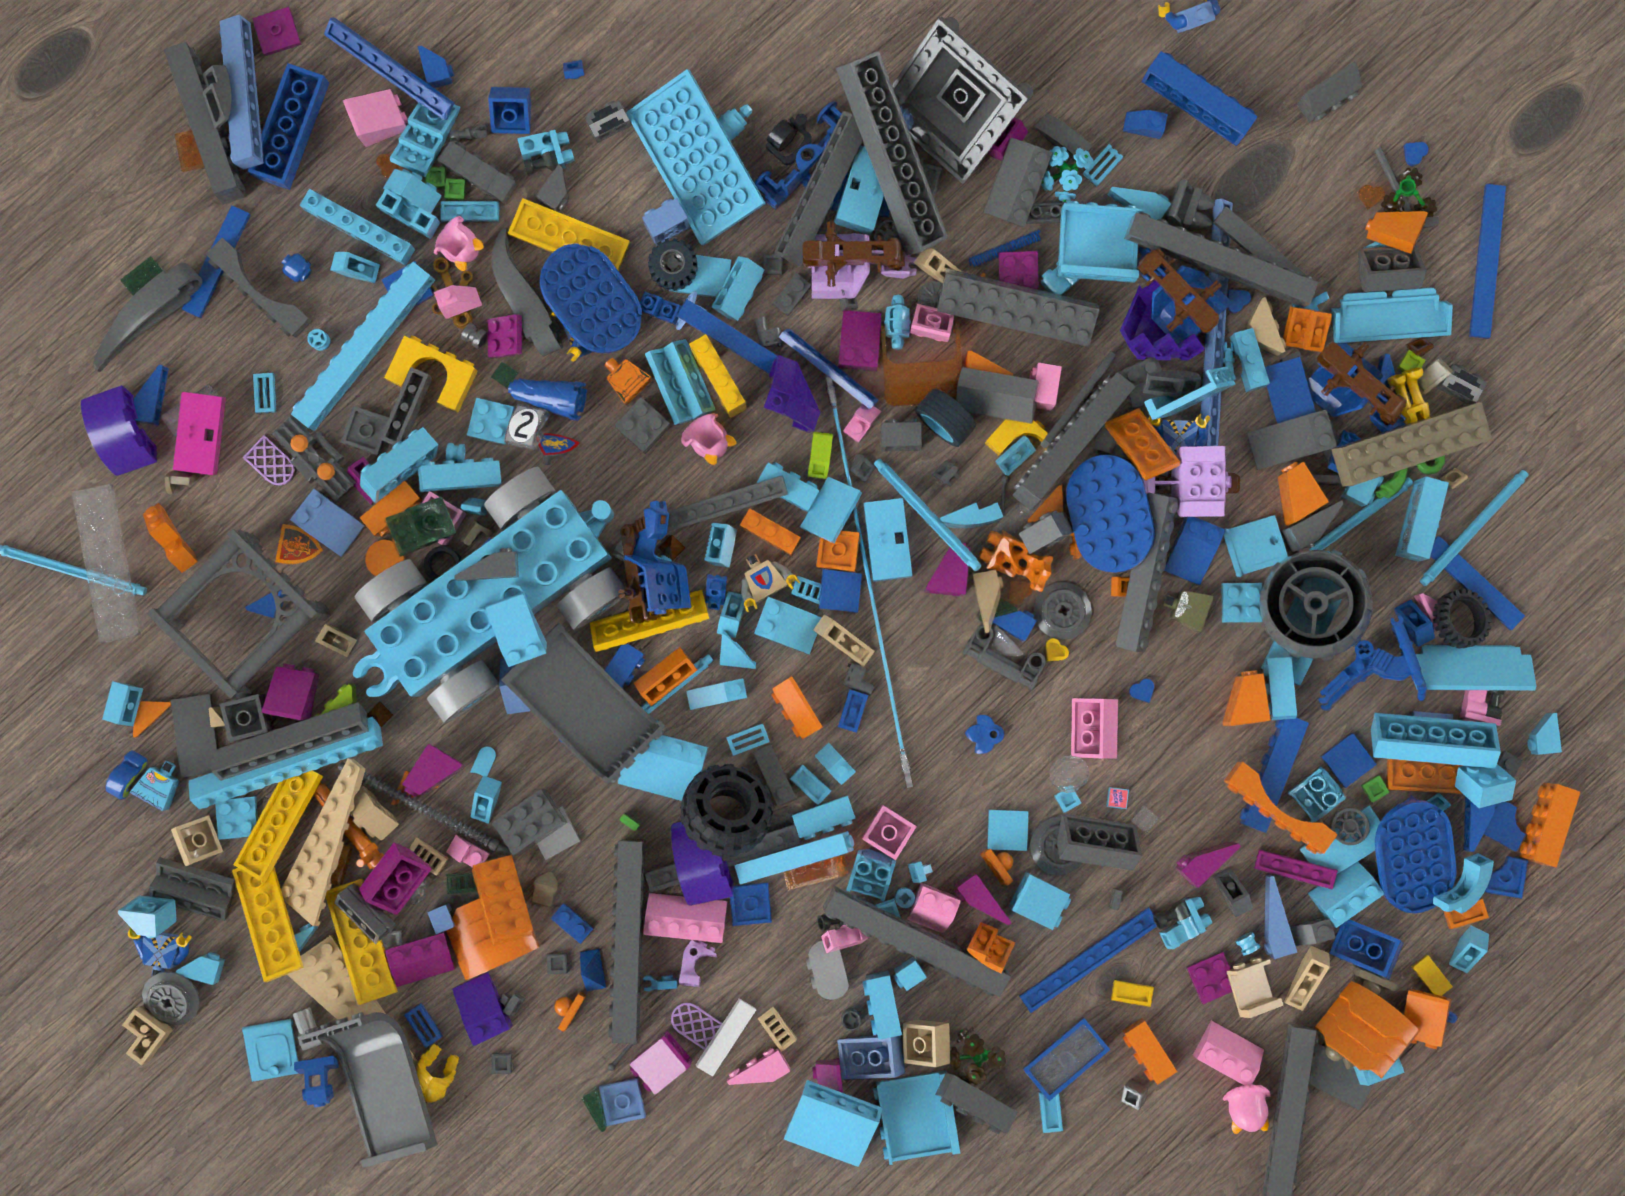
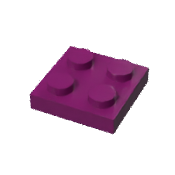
[998,251,1038,290]
[488,314,522,358]
[1186,951,1233,1004]

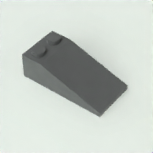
[1247,410,1337,470]

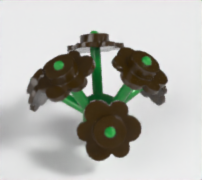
[950,1027,1006,1085]

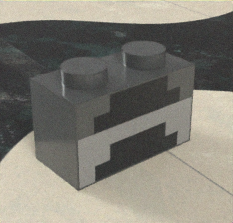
[585,100,631,143]
[1436,364,1488,404]

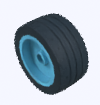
[915,389,976,447]

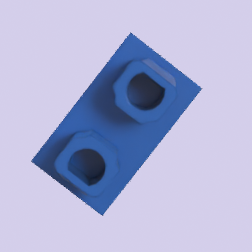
[705,574,727,610]

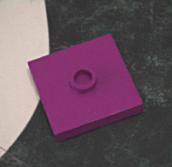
[252,7,302,56]

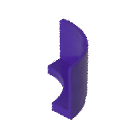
[81,385,157,476]
[671,822,734,906]

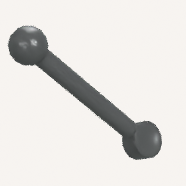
[1000,476,1009,516]
[608,1041,638,1071]

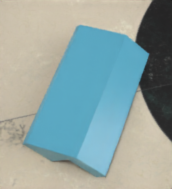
[645,339,716,425]

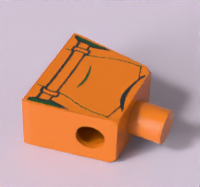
[604,357,652,406]

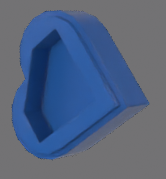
[1404,142,1429,166]
[1227,289,1251,313]
[1129,679,1154,703]

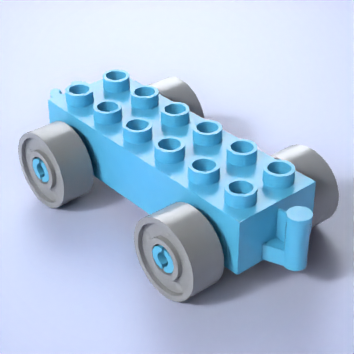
[353,467,626,724]

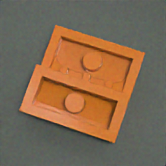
[1283,306,1332,352]
[967,922,1015,974]

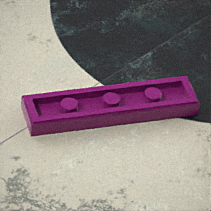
[1254,849,1338,890]

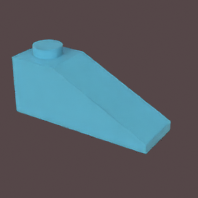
[1107,187,1171,220]
[686,678,748,710]

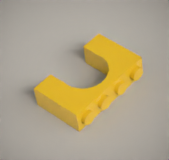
[689,334,747,419]
[384,335,478,413]
[985,419,1075,461]

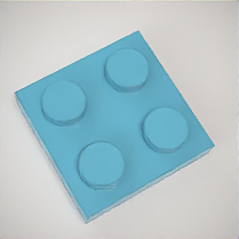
[467,398,515,445]
[1221,583,1263,623]
[215,796,258,840]

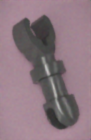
[449,124,488,141]

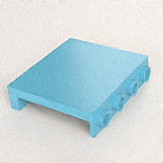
[1057,201,1142,283]
[1144,367,1236,420]
[873,1070,960,1165]
[784,1080,883,1167]

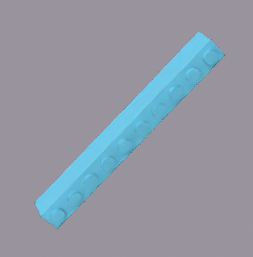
[291,262,435,431]
[189,717,383,809]

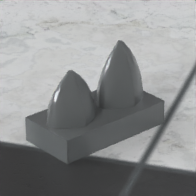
[1183,187,1215,231]

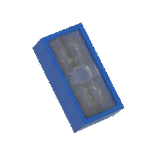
[1023,1017,1110,1101]

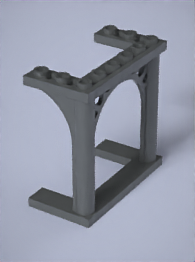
[147,529,331,699]

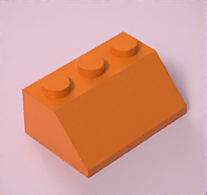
[771,676,822,739]

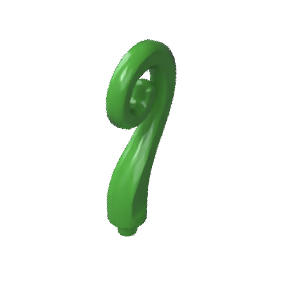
[1376,455,1445,499]

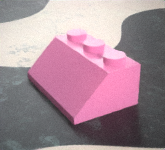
[1071,698,1118,759]
[1193,1020,1264,1085]

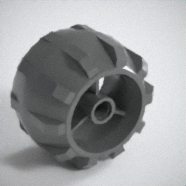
[1260,547,1373,662]

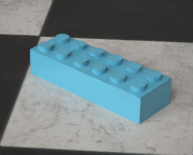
[1371,713,1501,768]

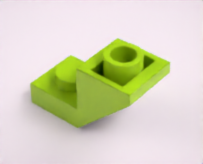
[808,432,833,479]

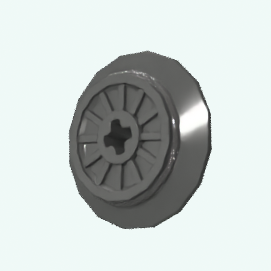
[1034,582,1092,640]
[1030,816,1082,875]
[142,972,200,1025]

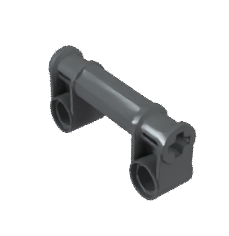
[962,625,1045,691]

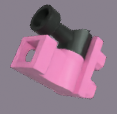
[1459,690,1505,726]
[817,914,870,953]

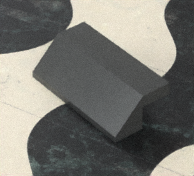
[957,367,1039,424]
[149,857,235,921]

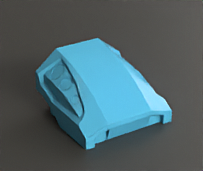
[1288,766,1346,822]
[846,849,896,902]

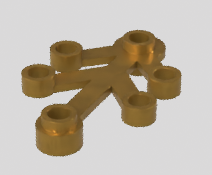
[430,257,480,329]

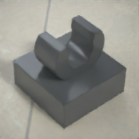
[932,460,959,487]
[499,994,526,1016]

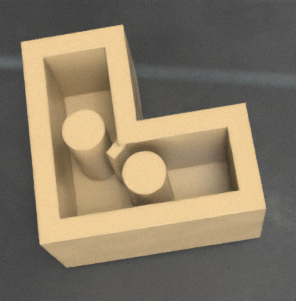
[350,784,399,841]
[122,1006,173,1065]

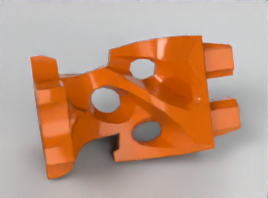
[978,530,1053,592]

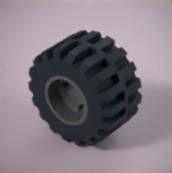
[648,238,698,291]

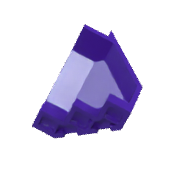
[1120,281,1205,360]
[763,355,821,433]

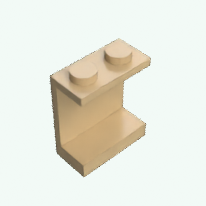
[1227,957,1283,1018]

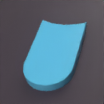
[470,747,496,777]

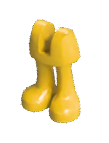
[1387,367,1430,424]

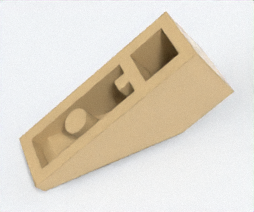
[914,248,962,283]
[973,570,1003,633]
[813,614,875,667]
[1284,946,1330,1011]

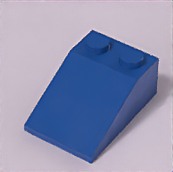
[1164,517,1225,585]
[1329,919,1404,980]

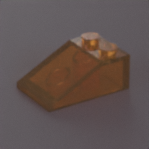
[783,854,849,890]

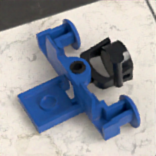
[754,101,855,210]

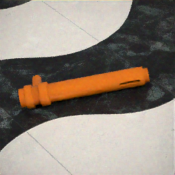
[313,782,384,870]

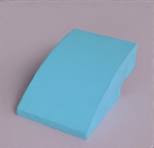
[939,502,1004,528]

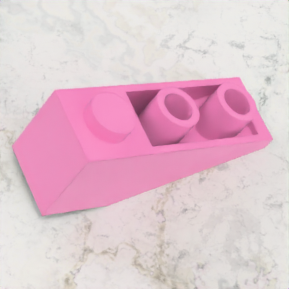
[727,1047,791,1085]

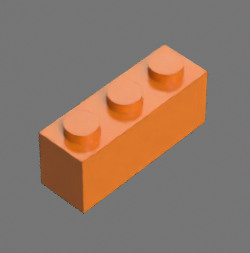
[360,481,423,537]
[740,508,801,556]
[634,647,697,706]
[1122,1018,1177,1085]

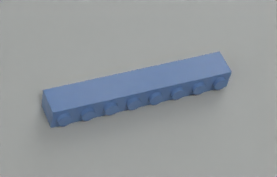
[219,14,264,170]

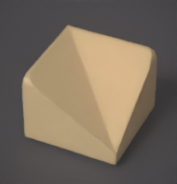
[209,707,225,727]

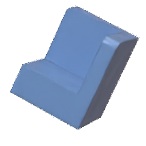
[427,903,455,934]

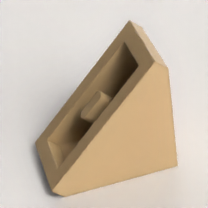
[315,624,357,657]

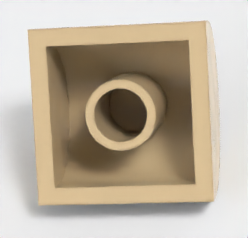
[171,815,223,866]

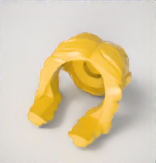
[416,1044,459,1103]

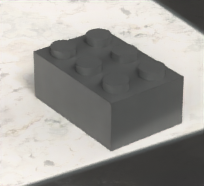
[492,789,568,856]

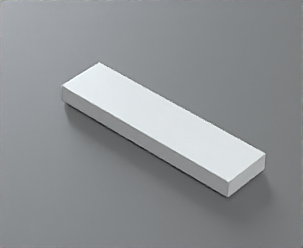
[696,998,756,1076]

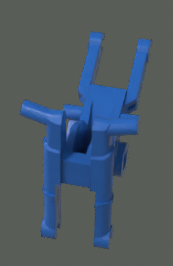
[1318,615,1427,711]

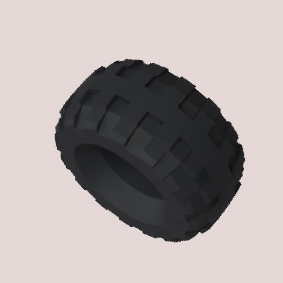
[680,764,774,857]

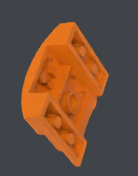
[446,898,540,980]
[1315,981,1419,1078]

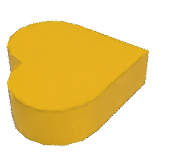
[1045,638,1069,661]

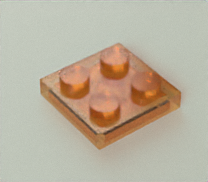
[174,130,205,172]

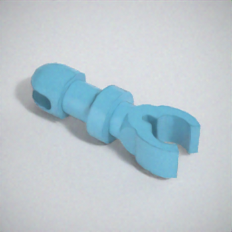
[1223,342,1235,373]

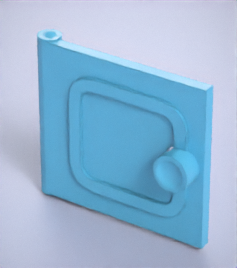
[1224,515,1288,577]
[242,1019,298,1082]

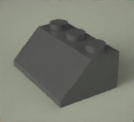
[1297,61,1363,123]
[1358,245,1426,292]

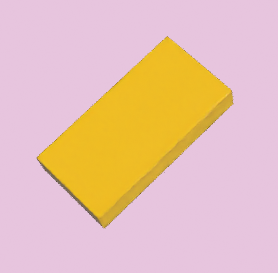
[1411,954,1453,996]
[1111,980,1154,1007]

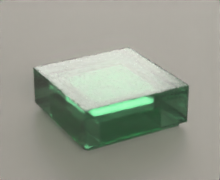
[491,362,519,389]

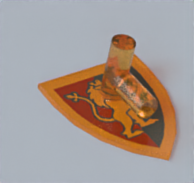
[275,524,323,564]

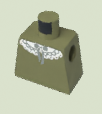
[1163,591,1214,632]

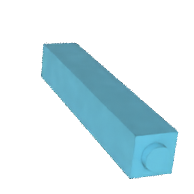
[734,831,854,884]

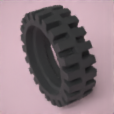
[1433,589,1492,649]

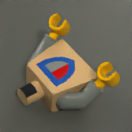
[741,554,800,612]

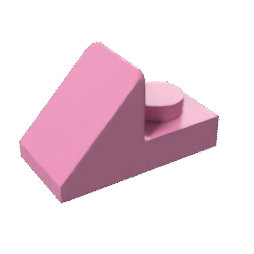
[843,404,881,443]
[447,835,491,867]

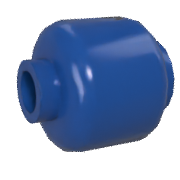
[282,253,312,282]

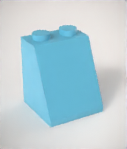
[1008,872,1071,930]

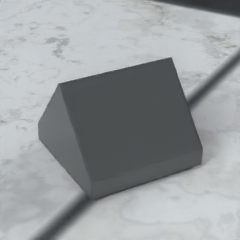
[839,290,858,312]

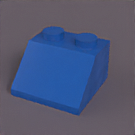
[488,87,531,134]

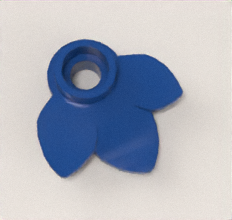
[965,715,1004,754]

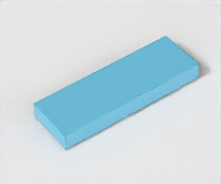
[441,201,500,222]

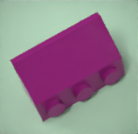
[359,842,432,915]
[385,931,455,987]
[812,1058,843,1093]

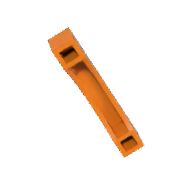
[1224,762,1338,854]

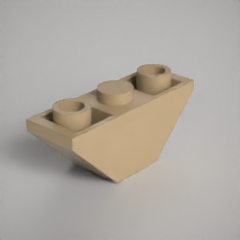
[1246,297,1286,356]

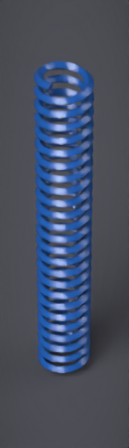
[969,230,1041,267]

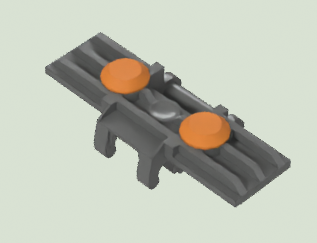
[272,415,356,501]

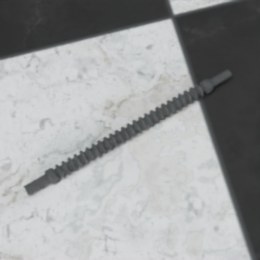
[338,762,515,859]

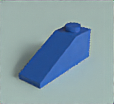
[134,365,169,426]
[1464,796,1497,852]

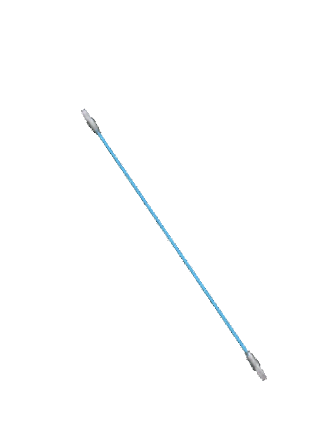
[825,374,913,788]

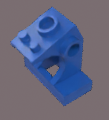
[294,1056,339,1107]

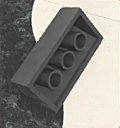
[983,138,1053,227]
[1057,813,1142,871]

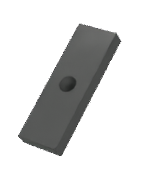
[1026,201,1084,224]

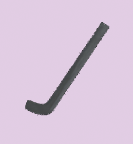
[1374,147,1439,228]

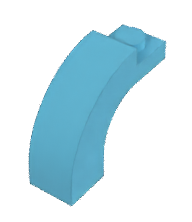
[1433,853,1494,914]

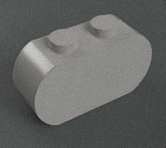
[805,939,849,1000]

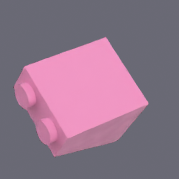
[343,89,408,147]
[907,883,961,934]

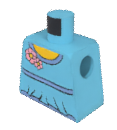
[130,761,179,811]

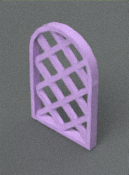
[243,435,295,486]
[671,1003,722,1050]

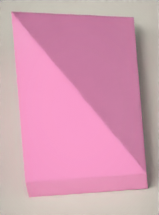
[1414,593,1438,631]

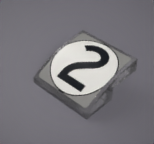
[504,404,550,450]

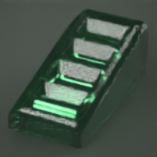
[445,872,478,894]
[582,1087,607,1132]

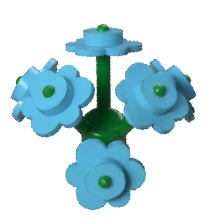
[1041,146,1093,202]

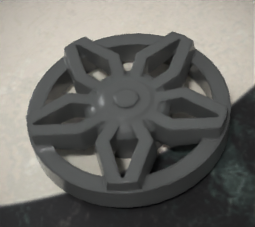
[1331,808,1369,845]

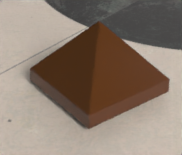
[1406,337,1434,356]
[659,535,685,561]
[367,701,393,728]

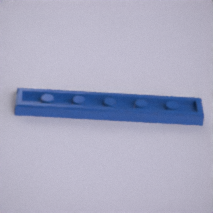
[182,205,251,318]
[676,299,777,374]
[779,329,879,409]
[1430,536,1525,630]

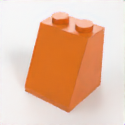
[1278,462,1329,526]
[1223,670,1271,726]
[1404,989,1452,1049]

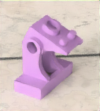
[679,940,717,987]

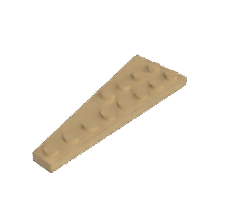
[281,758,365,926]
[287,935,418,1069]

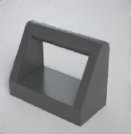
[1164,179,1194,227]

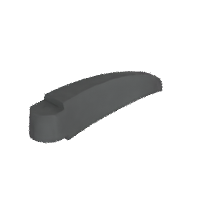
[492,228,563,357]
[93,263,202,372]

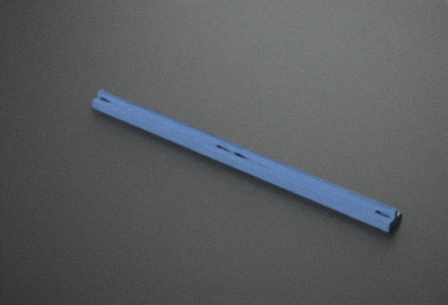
[1201,199,1233,446]

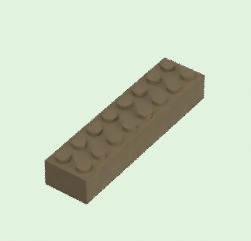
[1331,402,1492,487]

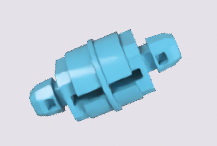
[718,104,753,141]
[884,295,911,350]

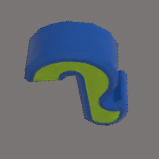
[105,750,148,800]

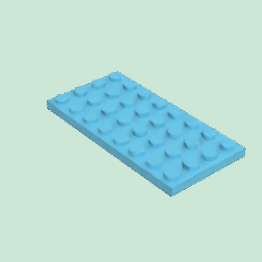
[626,69,766,246]

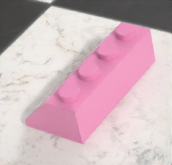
[643,893,727,943]

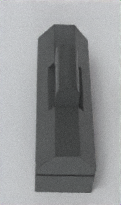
[334,883,395,944]

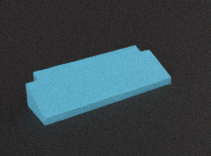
[1331,287,1453,343]
[1414,645,1536,691]

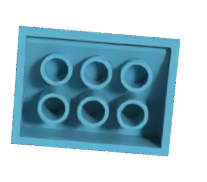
[618,735,709,801]

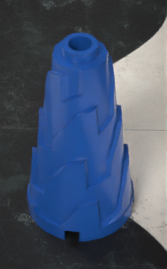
[508,379,587,421]

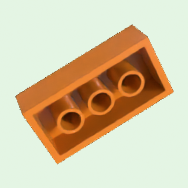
[1520,783,1580,868]
[472,855,533,946]

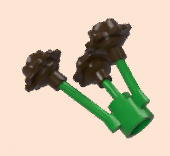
[1381,168,1438,218]

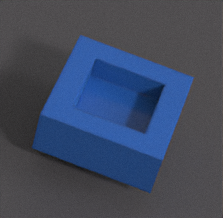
[563,60,584,79]

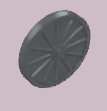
[917,281,943,308]

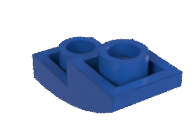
[640,291,682,325]

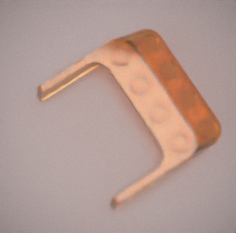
[880,322,962,406]

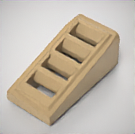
[409,837,450,876]
[758,1006,797,1052]

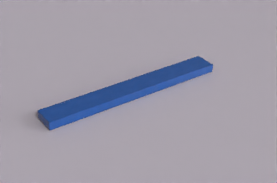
[324,17,455,120]
[1469,184,1506,339]
[1019,907,1157,1013]

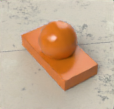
[980,848,1014,886]
[554,991,586,1032]

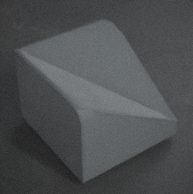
[1121,1079,1149,1110]

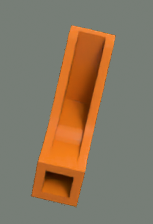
[143,503,198,573]

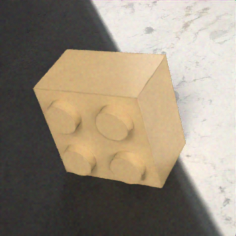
[903,1020,950,1067]

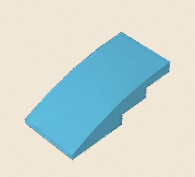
[390,102,460,177]
[1300,805,1381,874]

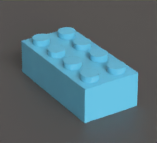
[360,427,438,504]

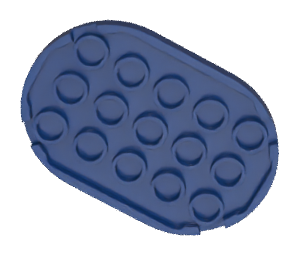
[540,243,642,353]
[1066,455,1155,573]
[1375,800,1456,913]

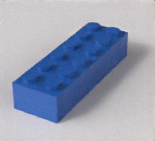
[1142,51,1258,147]
[247,63,329,190]

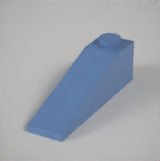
[1264,874,1297,959]

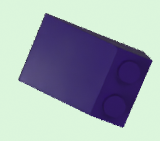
[452,972,513,1046]

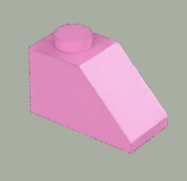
[434,285,482,319]

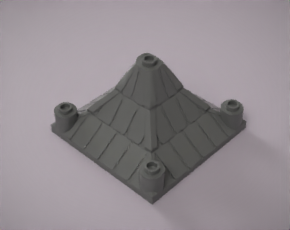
[892,16,1033,184]

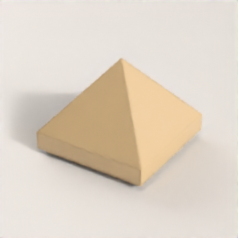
[1440,468,1468,489]

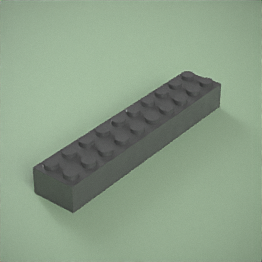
[836,51,948,255]
[608,839,646,1044]

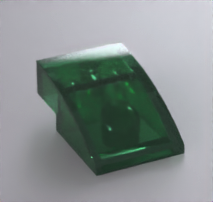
[385,497,456,557]

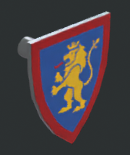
[533,433,580,465]

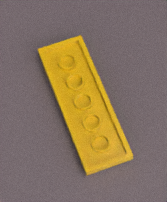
[508,198,630,271]
[590,590,709,652]
[233,770,323,882]
[232,867,304,982]
[325,879,398,1006]

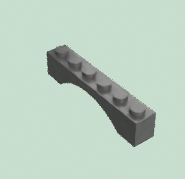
[206,238,312,338]

